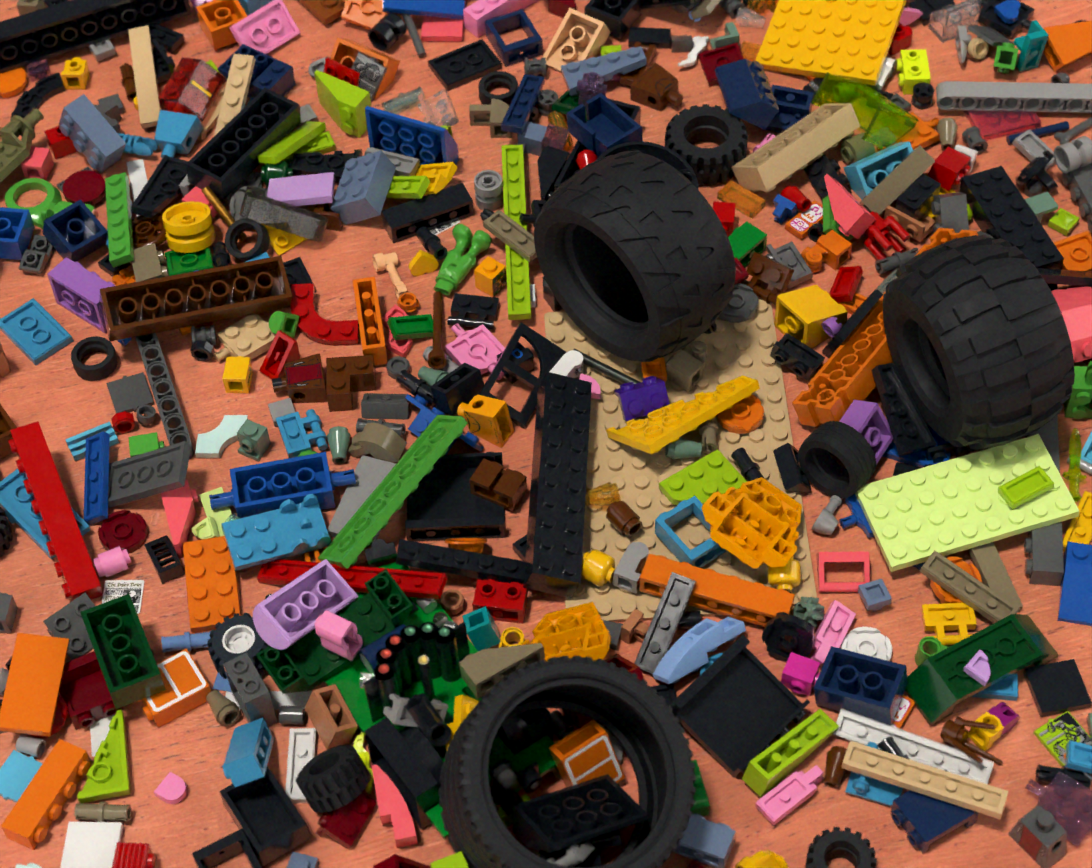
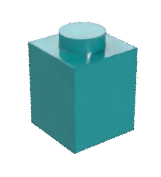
[463,606,500,651]

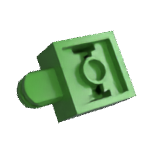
[1064,361,1092,419]

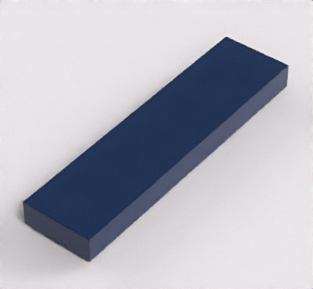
[501,74,545,134]

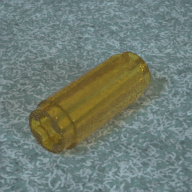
[548,111,573,151]

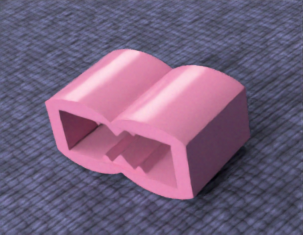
[314,610,363,661]

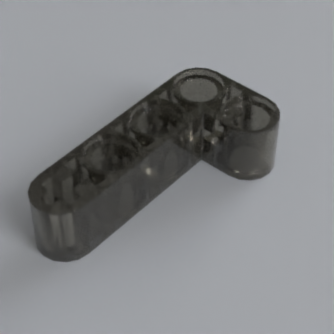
[239,186,329,241]

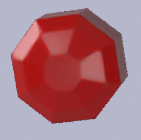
[111,411,136,434]

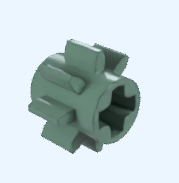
[793,597,825,628]

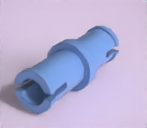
[161,631,211,653]

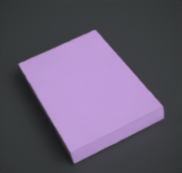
[266,172,335,209]

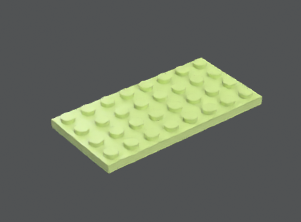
[855,434,1080,572]

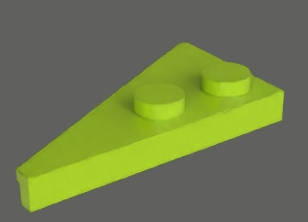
[77,709,131,803]

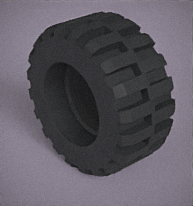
[665,104,748,186]

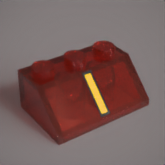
[158,57,226,122]

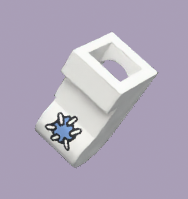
[550,350,584,378]

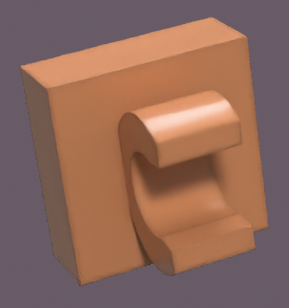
[620,609,649,644]

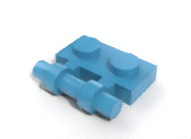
[276,409,328,458]

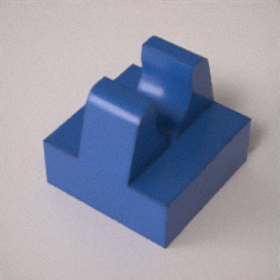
[773,194,798,224]

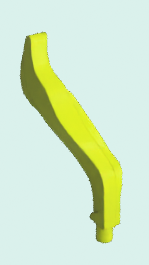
[353,731,374,794]

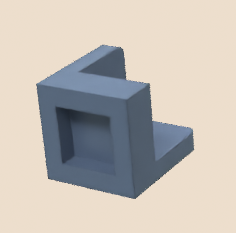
[518,121,549,156]

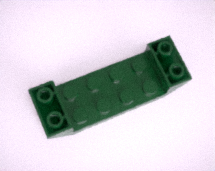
[256,569,414,694]
[905,614,1059,726]

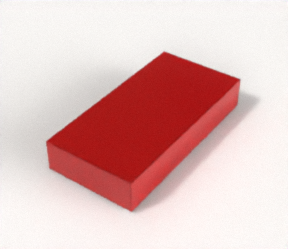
[829,266,863,302]

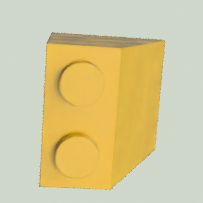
[774,285,848,349]

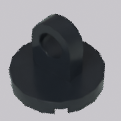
[1015,150,1058,193]

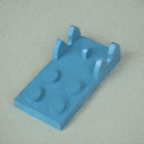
[0,469,90,560]
[222,494,331,571]

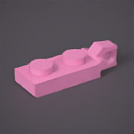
[810,600,856,664]
[756,765,824,826]

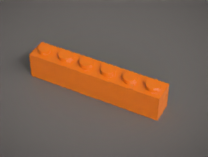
[639,554,795,627]

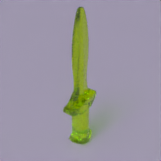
[1062,428,1087,502]

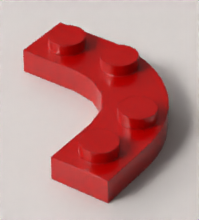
[291,283,359,345]

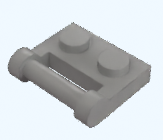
[547,839,595,867]

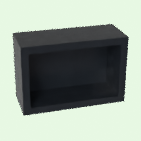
[219,766,310,867]

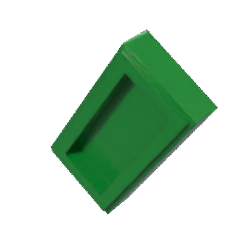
[387,314,433,340]

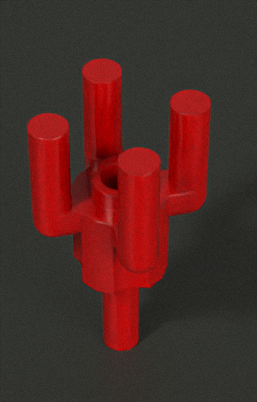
[864,211,910,260]

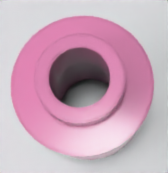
[92,546,131,578]

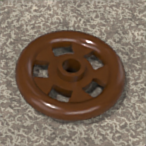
[131,213,166,250]

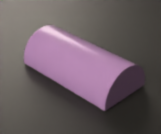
[253,559,359,650]

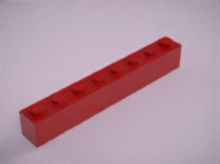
[8,421,102,601]

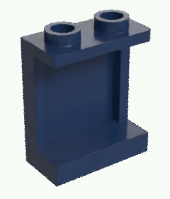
[891,770,979,853]

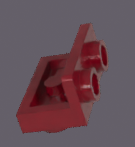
[316,792,376,849]

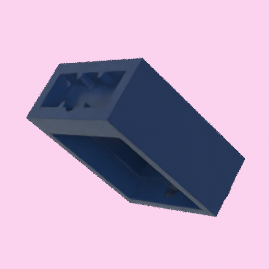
[485,9,543,67]

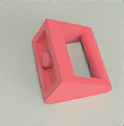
[816,552,870,592]

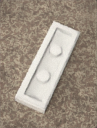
[285,728,317,803]

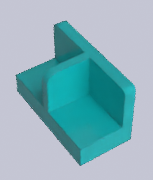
[1014,20,1049,72]

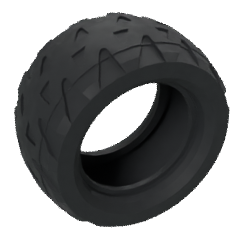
[534,151,736,362]

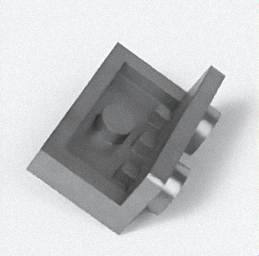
[765,241,813,289]

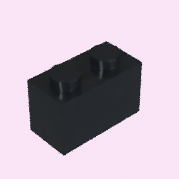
[896,174,941,221]
[430,363,484,416]

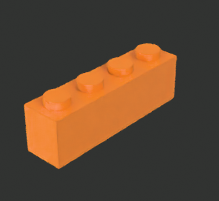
[352,277,388,365]
[1,739,91,850]

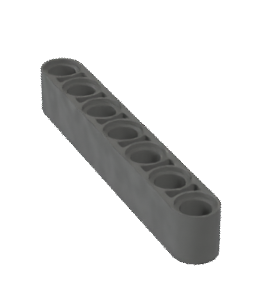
[136,333,194,459]

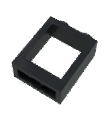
[192,829,262,868]

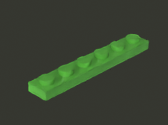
[105,172,134,267]

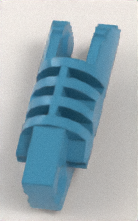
[118,133,158,156]

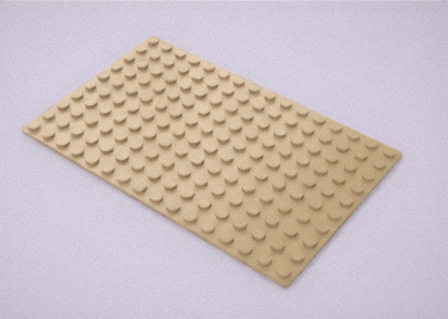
[544,299,817,623]

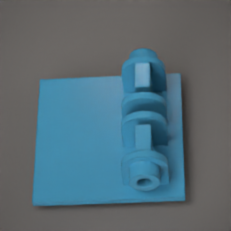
[845,742,903,806]

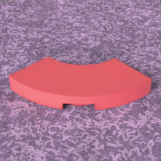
[381,304,413,358]

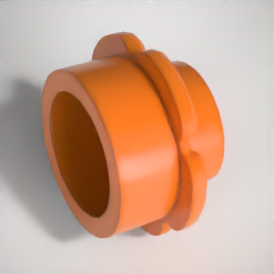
[397,292,419,313]

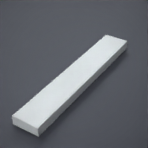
[833,708,994,784]

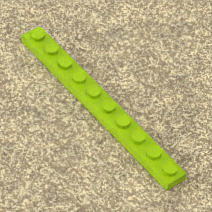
[501,144,531,320]

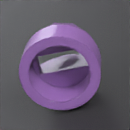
[821,317,842,338]

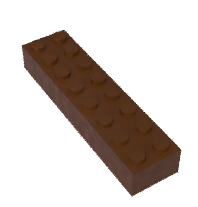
[99,256,292,341]

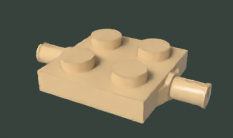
[214,314,276,362]

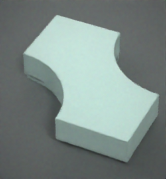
[195,415,248,458]

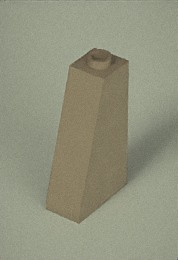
[859,146,935,215]

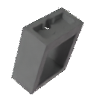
[223,652,278,727]

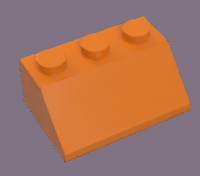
[330,37,400,99]

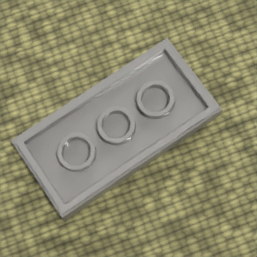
[327,455,396,547]

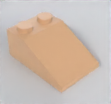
[543,8,611,72]

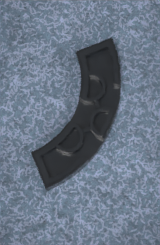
[11,73,65,130]

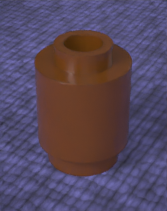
[606,501,642,537]

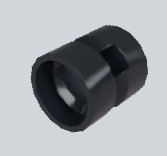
[368,13,406,51]

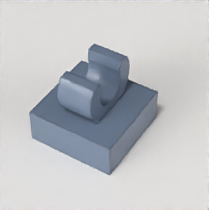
[858,579,892,612]

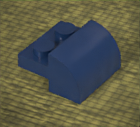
[763,85,814,133]

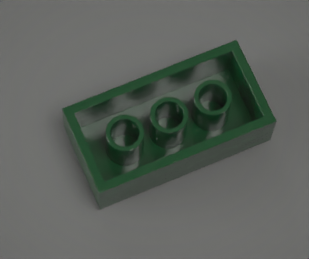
[80,594,166,709]

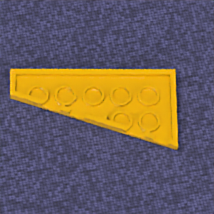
[606,376,760,454]

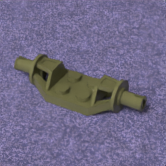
[0,108,44,183]

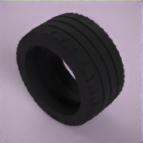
[798,421,877,499]

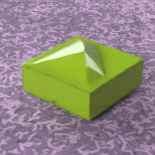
[1048,208,1080,236]

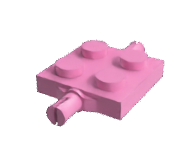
[445,323,505,380]

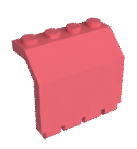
[1051,285,1092,363]

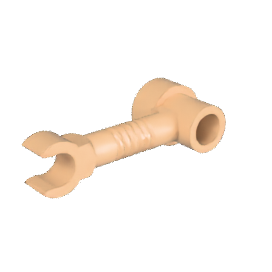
[372,252,407,299]

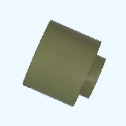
[841,133,875,165]

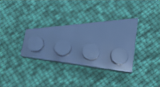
[561,46,647,96]

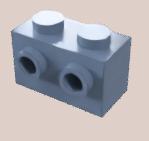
[674,814,736,868]

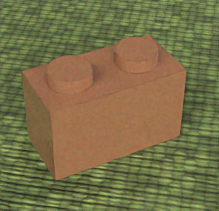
[305,684,358,750]

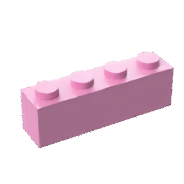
[463,0,538,38]

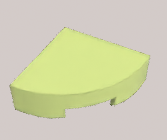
[191,516,219,539]

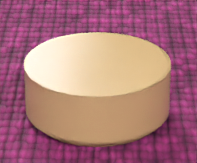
[967,38,989,60]

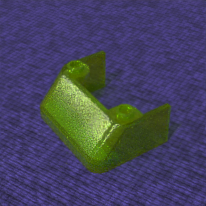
[811,72,918,149]

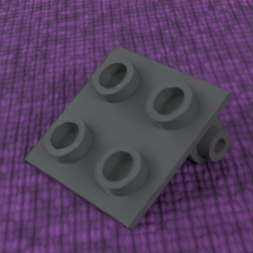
[43,592,95,660]

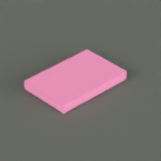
[229,0,300,54]

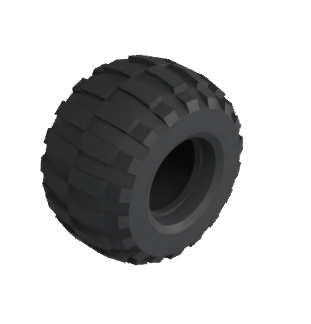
[883,235,1075,450]

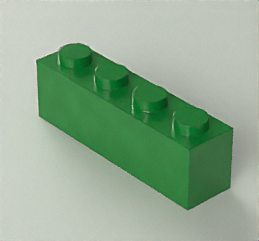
[728,221,767,268]

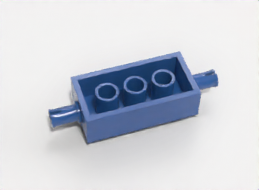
[209,452,356,519]

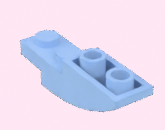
[653,617,746,684]

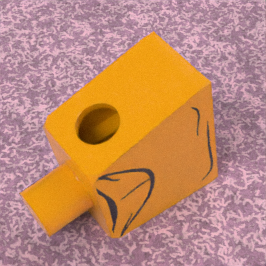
[457,395,514,448]

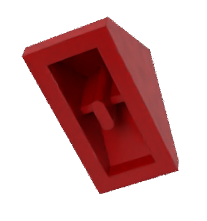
[259,330,300,379]

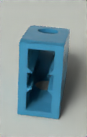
[154,110,204,159]

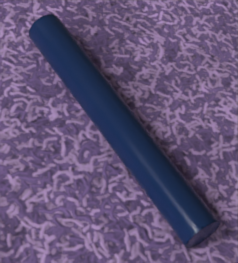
[1006,121,1069,144]

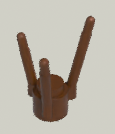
[941,716,1003,765]

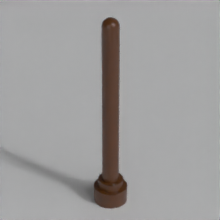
[428,291,447,370]

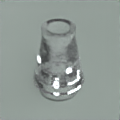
[735,7,766,29]

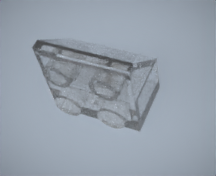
[929,0,982,43]

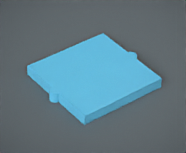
[0,750,43,803]

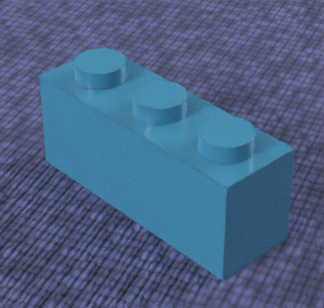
[223,718,274,787]

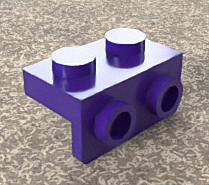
[614,376,669,421]

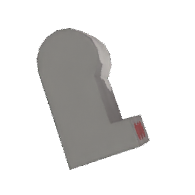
[613,542,649,594]

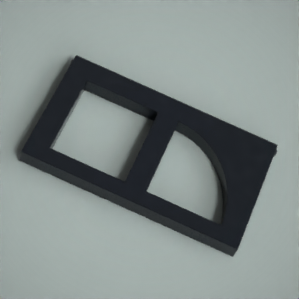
[479,322,566,428]

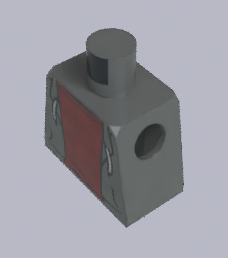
[1008,805,1067,868]

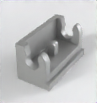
[383,694,449,730]

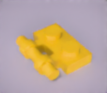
[921,603,977,646]

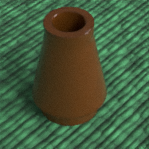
[823,746,847,788]

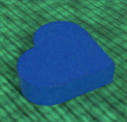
[994,0,1020,24]

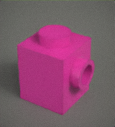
[781,652,820,696]

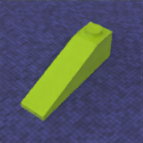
[742,709,839,797]

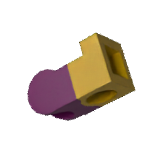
[968,702,1020,751]

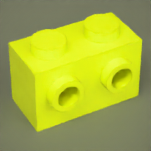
[896,49,931,95]

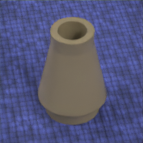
[936,118,958,151]
[206,690,240,726]

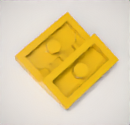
[415,162,458,195]

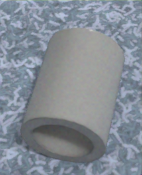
[16,733,46,758]

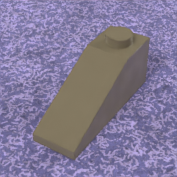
[459,643,545,699]

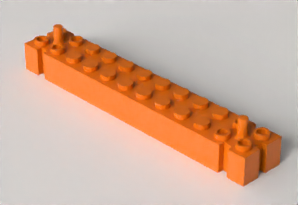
[792,228,978,427]

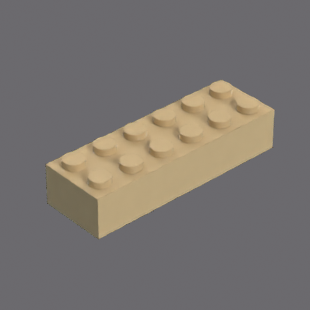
[732,103,860,192]

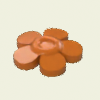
[112,269,135,286]

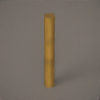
[202,186,248,243]

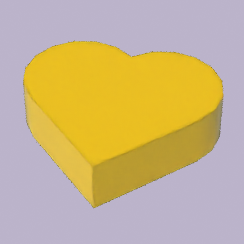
[409,250,439,276]

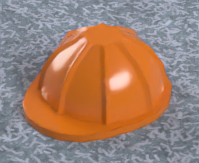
[445,538,488,553]

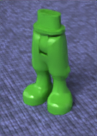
[434,224,492,296]

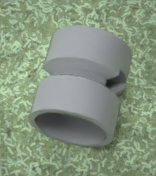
[1054,136,1092,173]
[474,170,504,211]

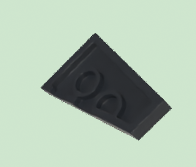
[289,149,362,183]

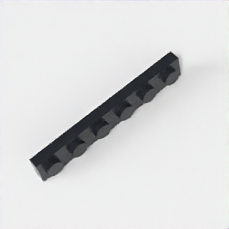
[396,539,525,584]

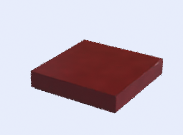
[698,42,744,87]

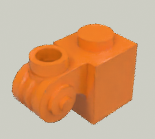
[801,230,852,273]

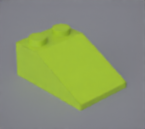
[314,70,371,138]

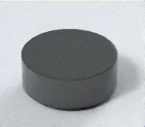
[386,356,410,379]

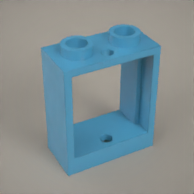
[655,496,728,568]

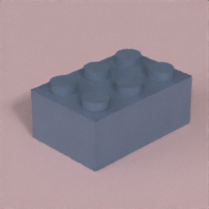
[59,94,126,173]
[331,150,396,225]

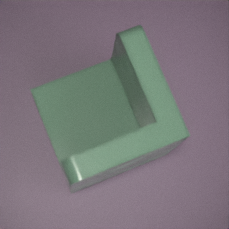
[709,22,740,49]
[1024,191,1058,223]

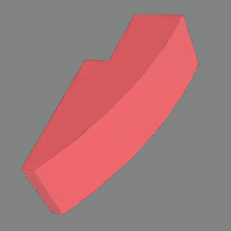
[371,764,418,848]

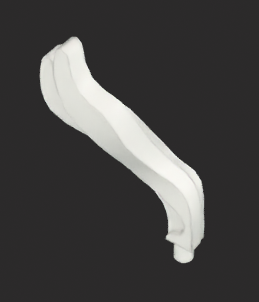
[678,36,709,68]

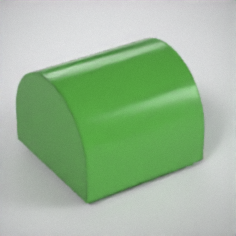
[269,311,299,338]

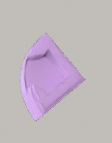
[963,650,991,687]

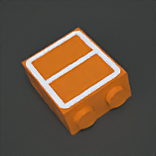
[137,648,211,728]
[549,719,625,788]

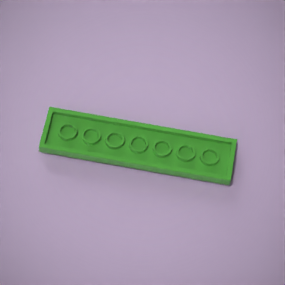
[318,415,468,569]

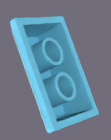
[844,141,918,200]

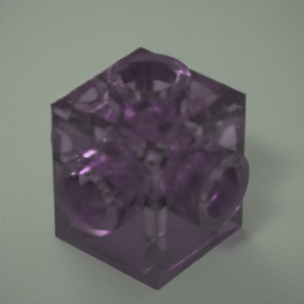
[576,72,608,106]

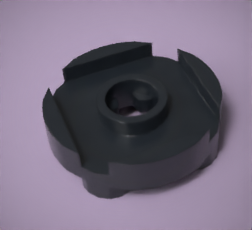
[762,612,815,661]

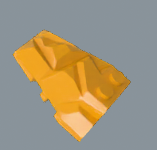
[701,477,802,568]
[522,602,611,661]

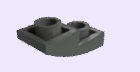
[18,235,55,274]

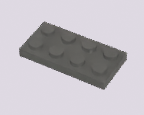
[108,441,191,508]

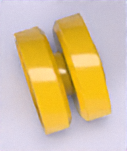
[162,201,216,253]

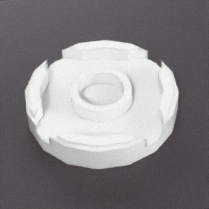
[841,626,892,661]

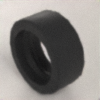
[478,71,518,106]
[225,218,270,262]
[71,336,117,381]

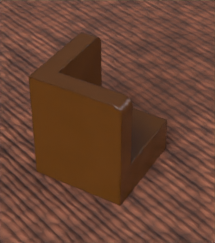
[313,203,344,231]

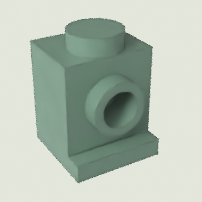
[237,419,271,461]

